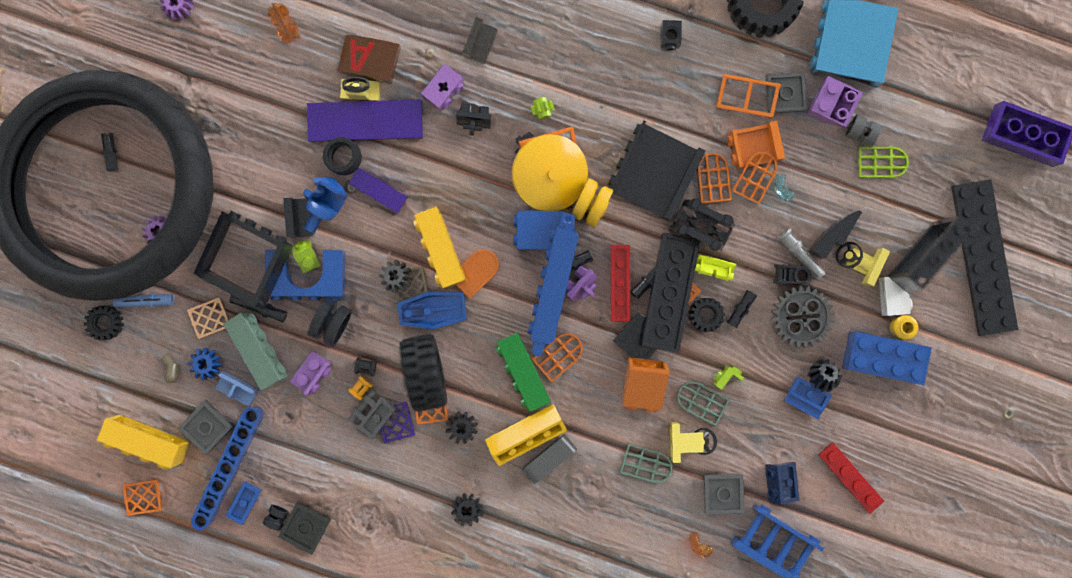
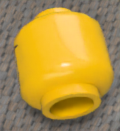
[889,315,918,340]

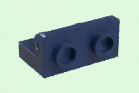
[765,462,800,504]

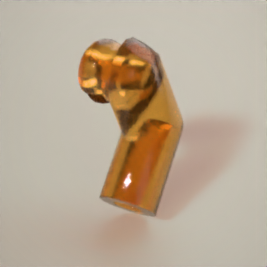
[689,532,713,557]

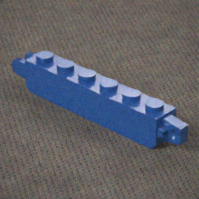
[527,212,579,356]

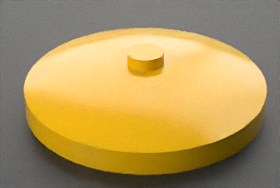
[512,134,588,211]

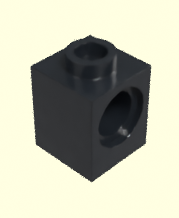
[660,20,682,51]

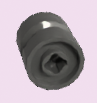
[845,114,882,148]

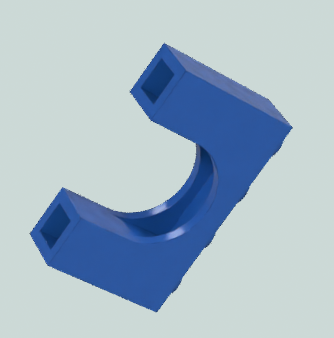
[265,250,346,301]

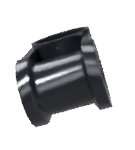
[773,264,812,285]

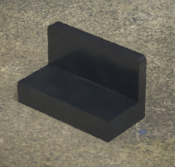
[283,198,313,238]

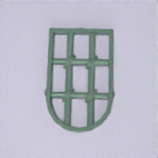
[677,381,730,426]
[620,443,673,483]

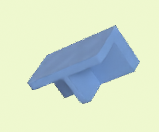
[215,371,259,406]

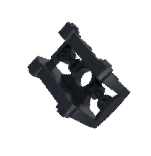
[671,198,735,251]

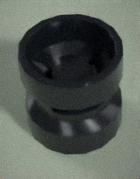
[262,504,289,531]

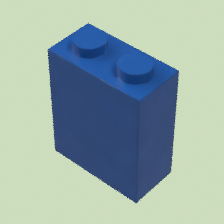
[513,211,564,251]

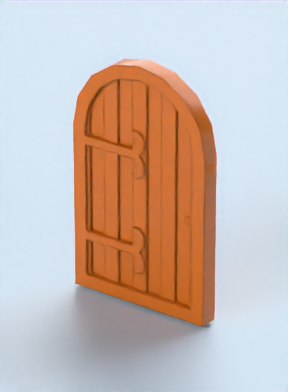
[457,249,499,299]

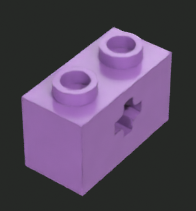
[421,64,464,111]

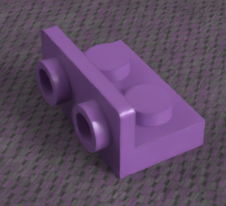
[290,351,332,396]

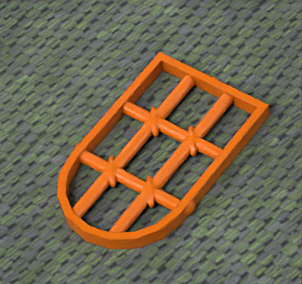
[732,152,777,204]
[697,153,732,204]
[532,333,583,383]

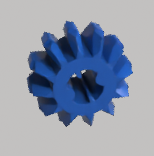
[188,348,223,380]

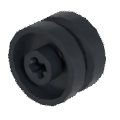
[308,298,352,347]

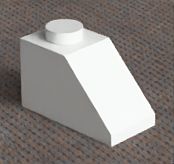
[879,277,913,316]

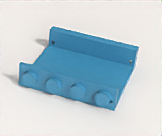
[810,0,899,87]

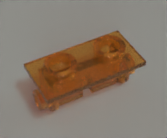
[268,3,300,44]

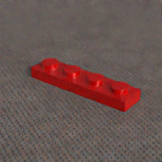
[610,245,630,322]
[818,443,885,514]

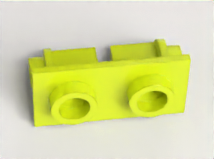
[695,254,736,282]

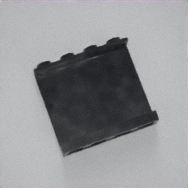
[607,120,706,221]

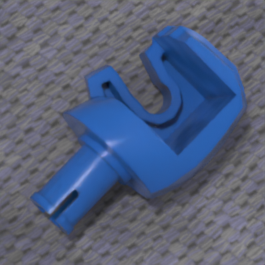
[303,177,347,233]

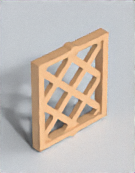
[187,297,229,339]

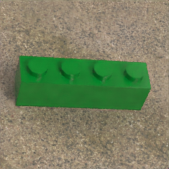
[495,332,551,412]

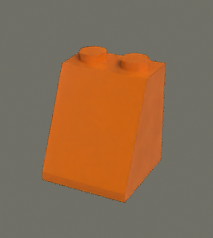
[622,357,670,413]

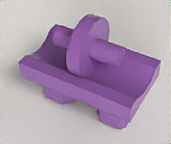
[566,266,598,302]

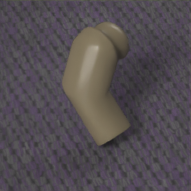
[161,354,180,383]

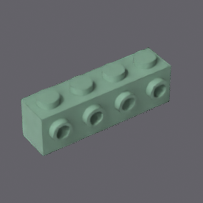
[223,311,288,391]

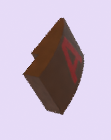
[337,35,401,84]

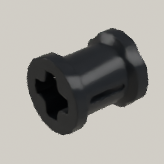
[354,357,377,377]

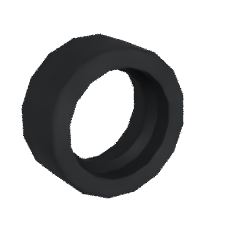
[323,137,362,176]

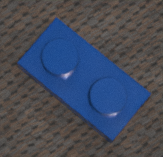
[226,481,262,525]

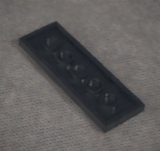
[640,233,700,354]

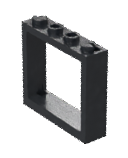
[193,210,294,308]
[887,216,975,291]

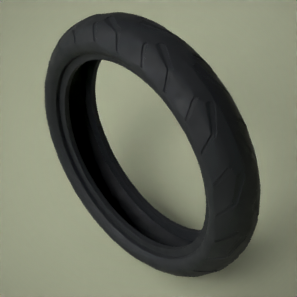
[0,70,214,301]

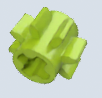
[530,97,555,120]

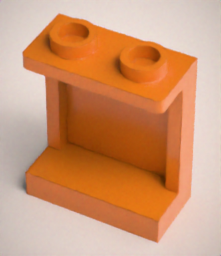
[727,121,785,170]

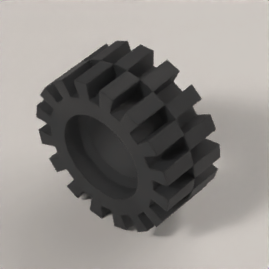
[688,298,725,332]
[84,306,124,340]

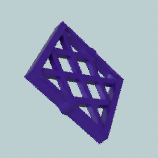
[381,401,415,443]

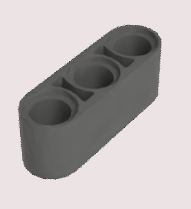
[522,434,577,484]

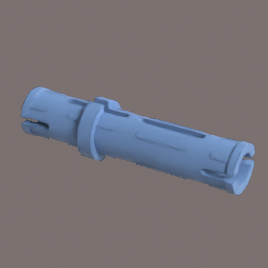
[113,293,174,308]

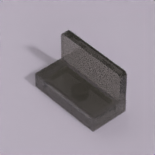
[462,17,497,64]

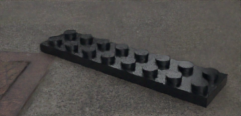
[951,179,1019,336]

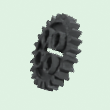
[771,286,835,348]

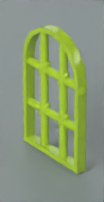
[858,146,909,178]

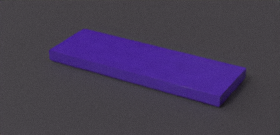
[307,99,423,142]

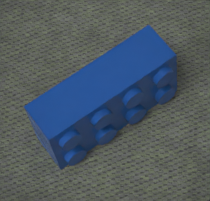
[842,331,932,385]

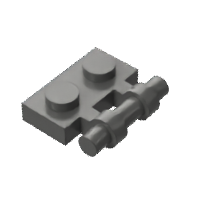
[349,389,397,439]

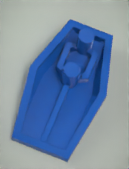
[397,291,467,330]

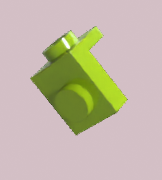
[292,240,321,274]
[713,366,744,390]

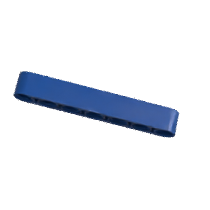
[191,406,264,531]

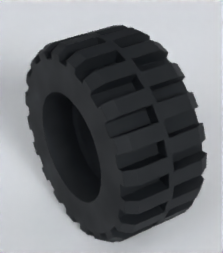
[727,0,804,38]
[399,334,447,412]

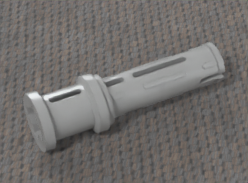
[777,228,826,280]

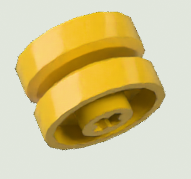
[572,178,613,228]

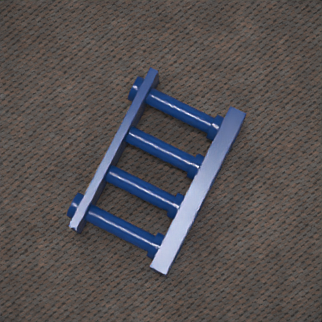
[731,504,824,578]

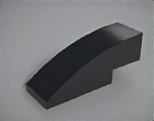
[809,210,862,259]

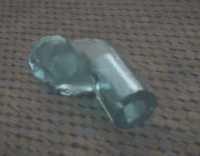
[775,174,794,201]

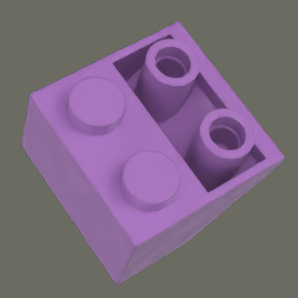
[806,76,863,128]

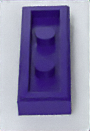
[349,168,408,214]

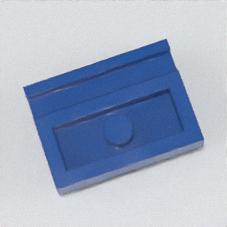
[783,376,832,420]

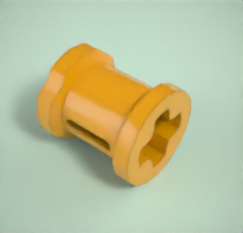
[348,375,373,401]

